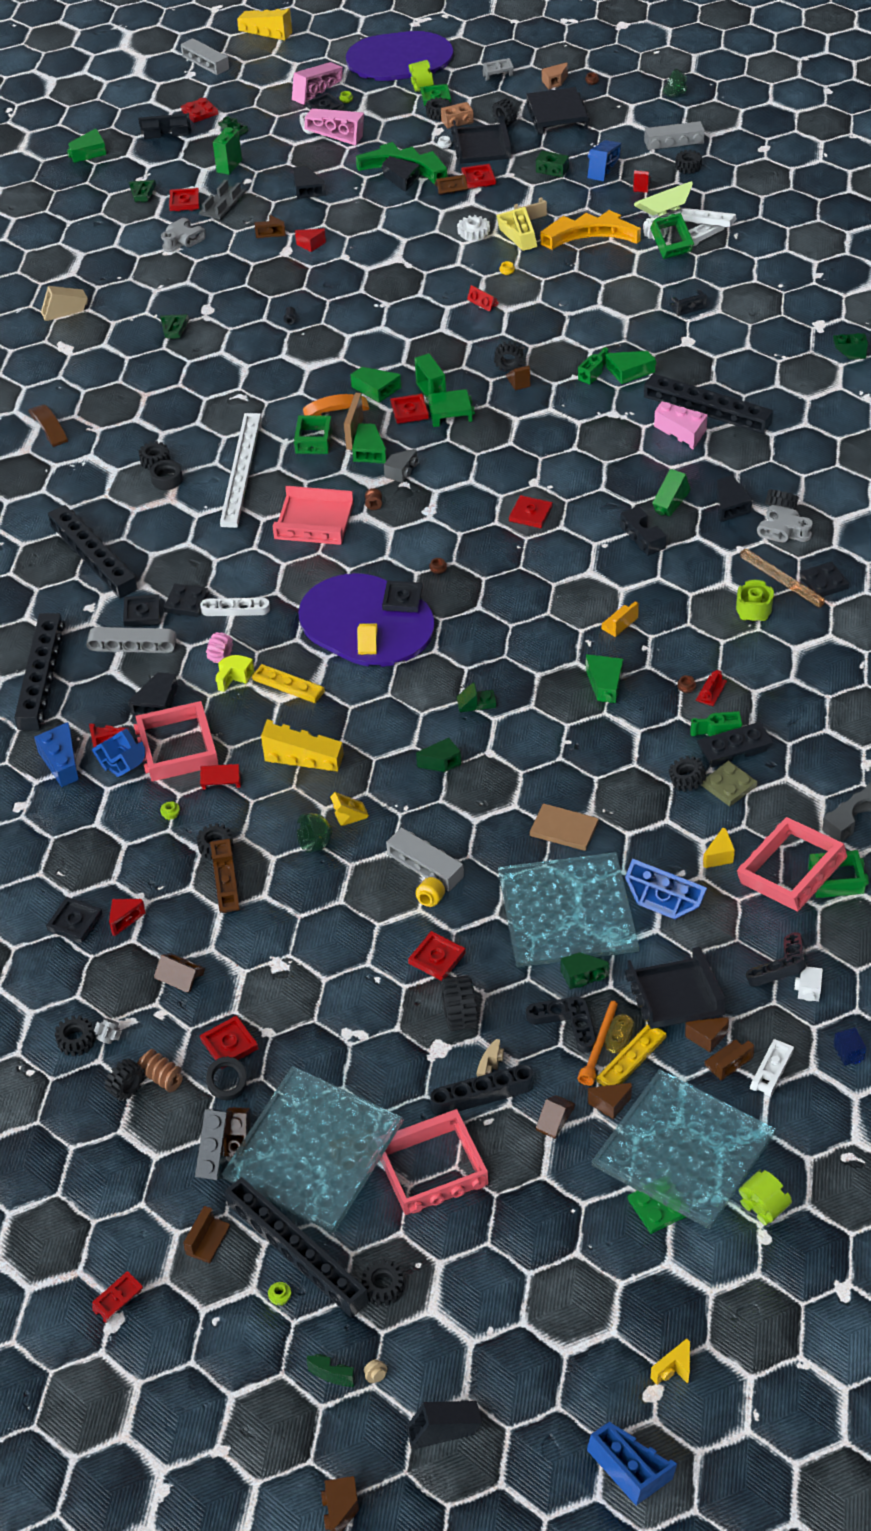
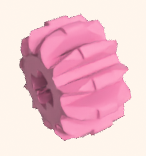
[206,632,233,663]

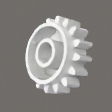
[457,215,490,241]

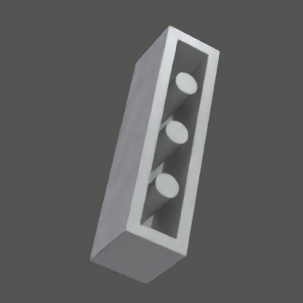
[181,38,229,75]
[644,121,705,150]
[386,827,464,892]

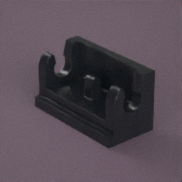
[670,290,707,316]

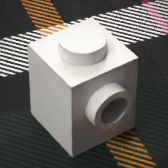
[794,967,823,1001]

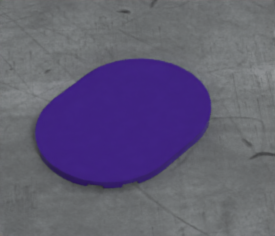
[346,31,453,81]
[298,573,434,667]

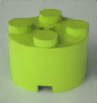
[408,60,434,92]
[736,580,774,621]
[739,1169,792,1226]

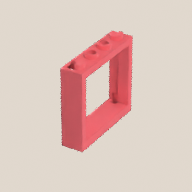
[133,701,218,782]
[737,817,847,912]
[375,1109,488,1215]

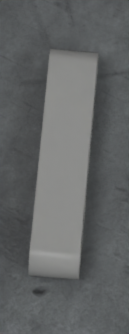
[87,627,177,653]

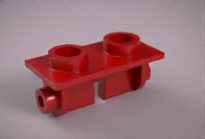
[467,285,499,312]
[696,670,727,706]

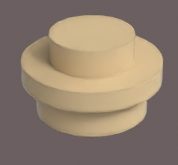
[364,1359,387,1383]

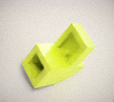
[216,655,254,692]

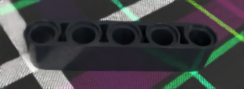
[430,1065,533,1116]

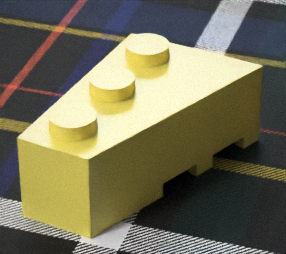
[496,207,537,251]

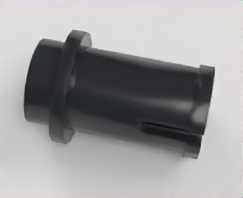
[283,307,296,325]

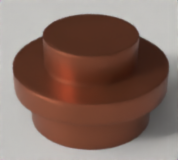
[585,72,599,85]
[429,558,447,574]
[677,675,696,693]

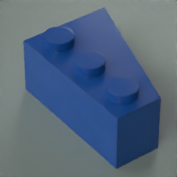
[587,140,621,181]
[34,722,79,787]
[587,1422,677,1506]

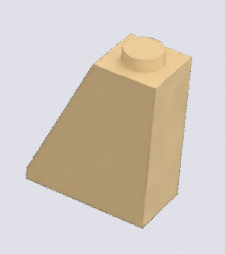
[41,286,88,321]

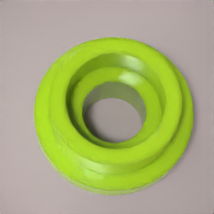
[339,91,353,103]
[160,802,180,820]
[268,1282,291,1305]

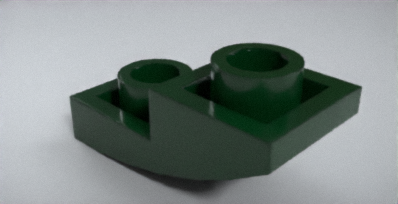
[218,116,248,136]
[306,1354,355,1387]

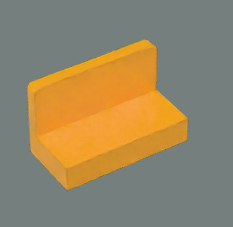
[601,601,639,637]

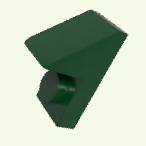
[457,682,496,712]

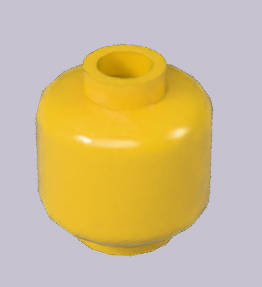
[416,877,445,907]

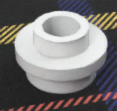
[437,136,452,149]

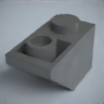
[384,449,419,483]

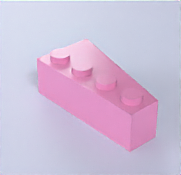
[292,62,343,105]
[304,108,364,146]

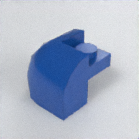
[92,728,145,777]

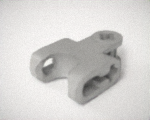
[161,218,206,252]
[757,505,812,542]

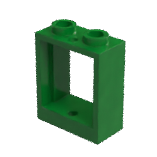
[650,213,694,259]
[415,353,446,400]
[294,415,332,454]
[808,850,869,898]

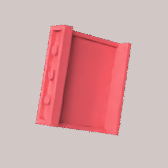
[273,486,354,545]

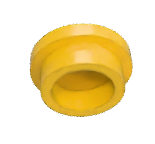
[500,261,515,275]

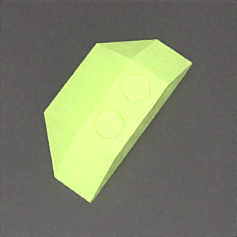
[634,181,693,217]

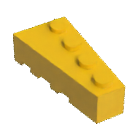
[237,8,292,40]

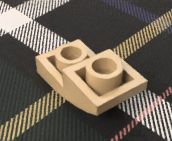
[477,1039,504,1077]

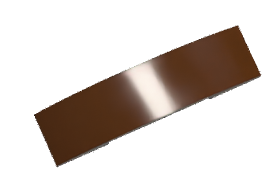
[28,404,68,447]
[210,839,240,913]

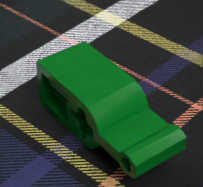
[578,347,608,385]
[690,711,742,736]

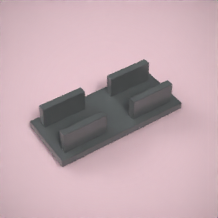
[199,179,245,220]

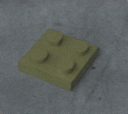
[702,761,757,806]

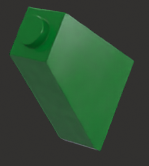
[67,129,106,163]
[606,351,657,384]
[350,367,401,403]
[352,423,387,463]
[652,469,691,516]
[586,654,623,703]

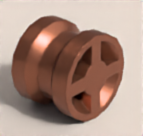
[365,488,382,510]

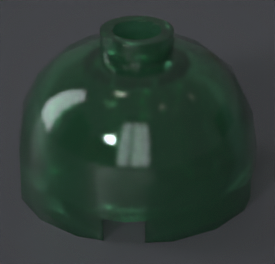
[662,68,688,98]
[297,813,333,853]

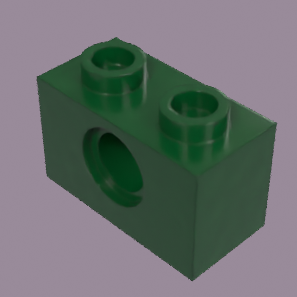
[536,151,569,178]

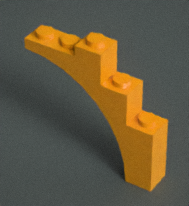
[540,210,641,250]

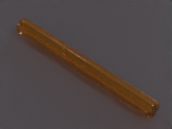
[740,548,825,607]

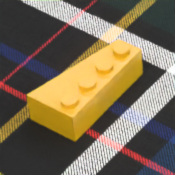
[261,719,344,771]

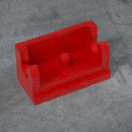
[200,764,241,790]
[92,1271,143,1323]

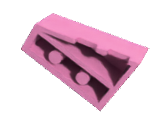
[654,401,707,449]

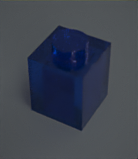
[833,1027,867,1066]

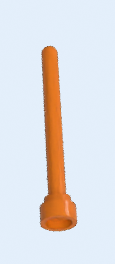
[577,1001,618,1086]

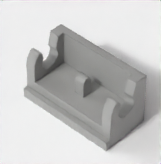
[483,58,514,81]

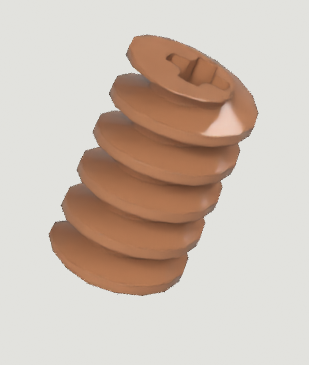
[137,1049,183,1092]

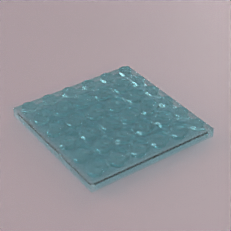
[498,852,639,968]
[221,1066,403,1234]
[592,1069,776,1229]

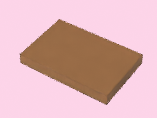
[344,393,363,450]
[530,804,599,851]

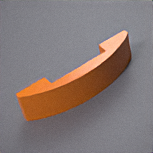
[303,394,369,416]

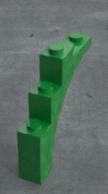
[356,142,447,185]

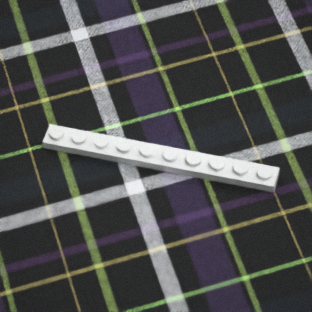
[220,413,261,528]

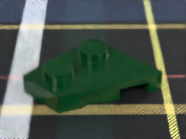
[129,180,156,202]
[160,314,189,339]

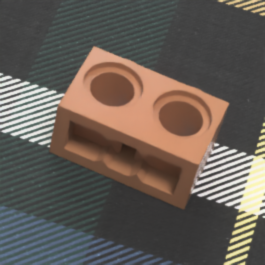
[441,102,473,129]

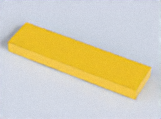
[252,664,325,704]
[596,1024,666,1086]

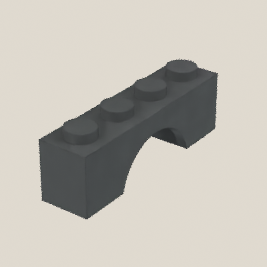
[822,783,871,842]

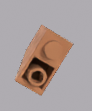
[542,62,568,89]

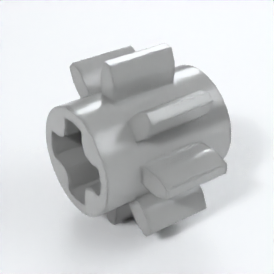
[94,1018,122,1044]

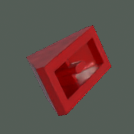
[633,171,651,193]
[295,228,326,252]
[109,899,146,936]

